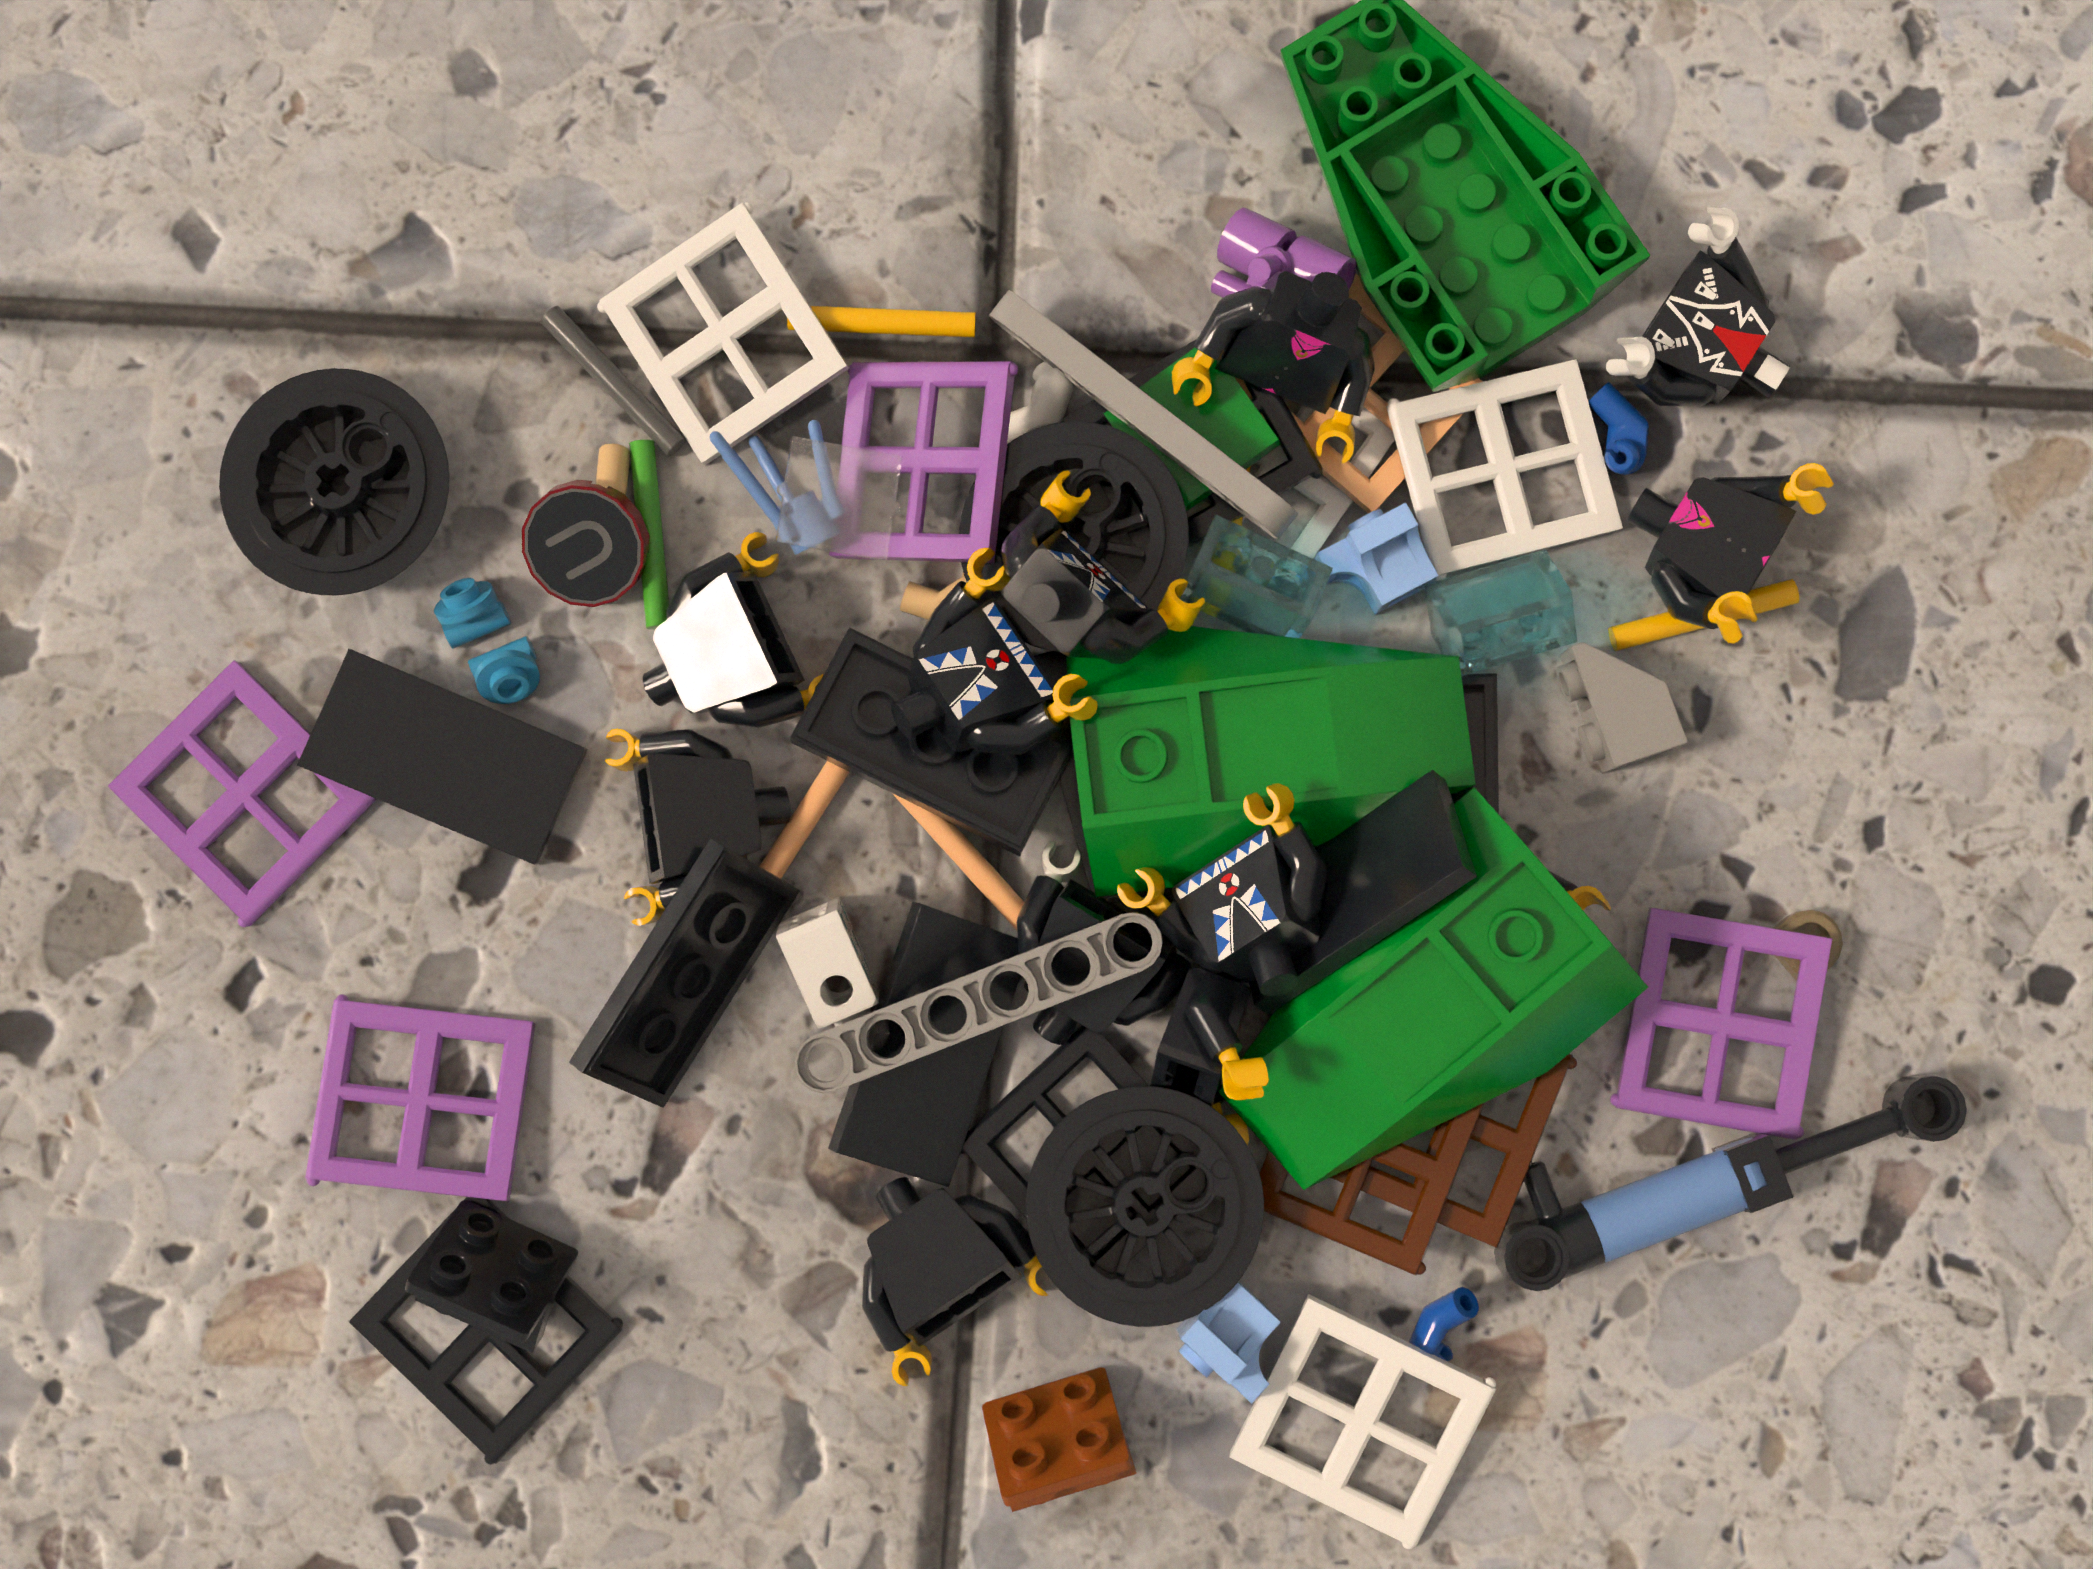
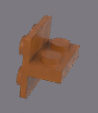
[982,1367,1137,1512]

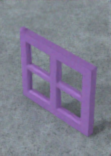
[829,361,1018,563]
[108,660,377,927]
[1610,907,1832,1140]
[305,994,536,1202]

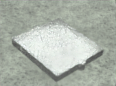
[775,436,903,561]

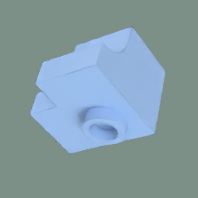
[1312,502,1439,615]
[1176,1281,1281,1403]

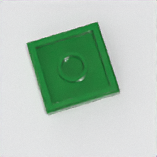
[1103,347,1281,512]

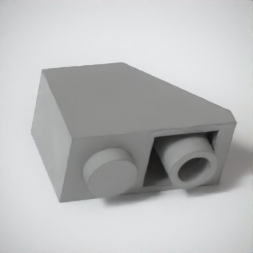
[1557,642,1688,774]

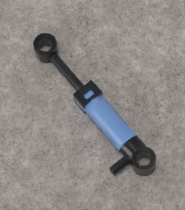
[1494,1075,1967,1291]

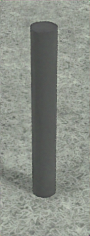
[540,306,686,457]

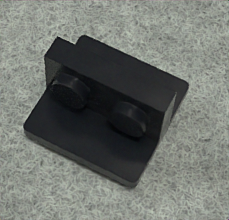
[405,1200,578,1353]

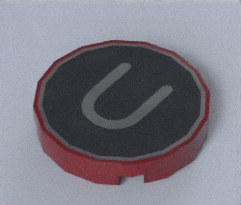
[522,479,649,607]

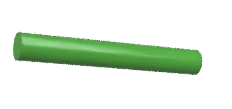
[629,440,669,630]

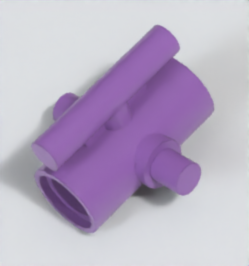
[1211,207,1356,298]

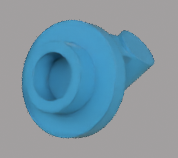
[434,578,511,649]
[468,636,540,704]

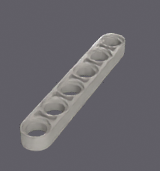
[989,290,1298,540]
[794,912,1162,1093]

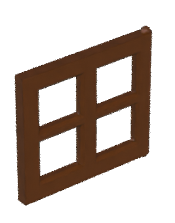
[1330,1054,1577,1248]
[1259,1103,1485,1276]

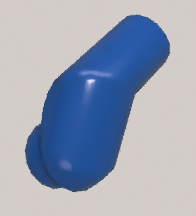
[1588,382,1649,475]
[1408,1287,1479,1362]

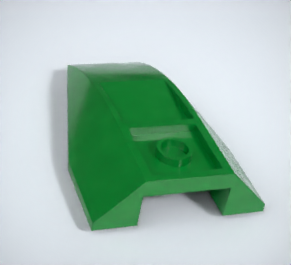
[1280,0,1650,392]
[1067,626,1476,897]
[1218,787,1648,1190]

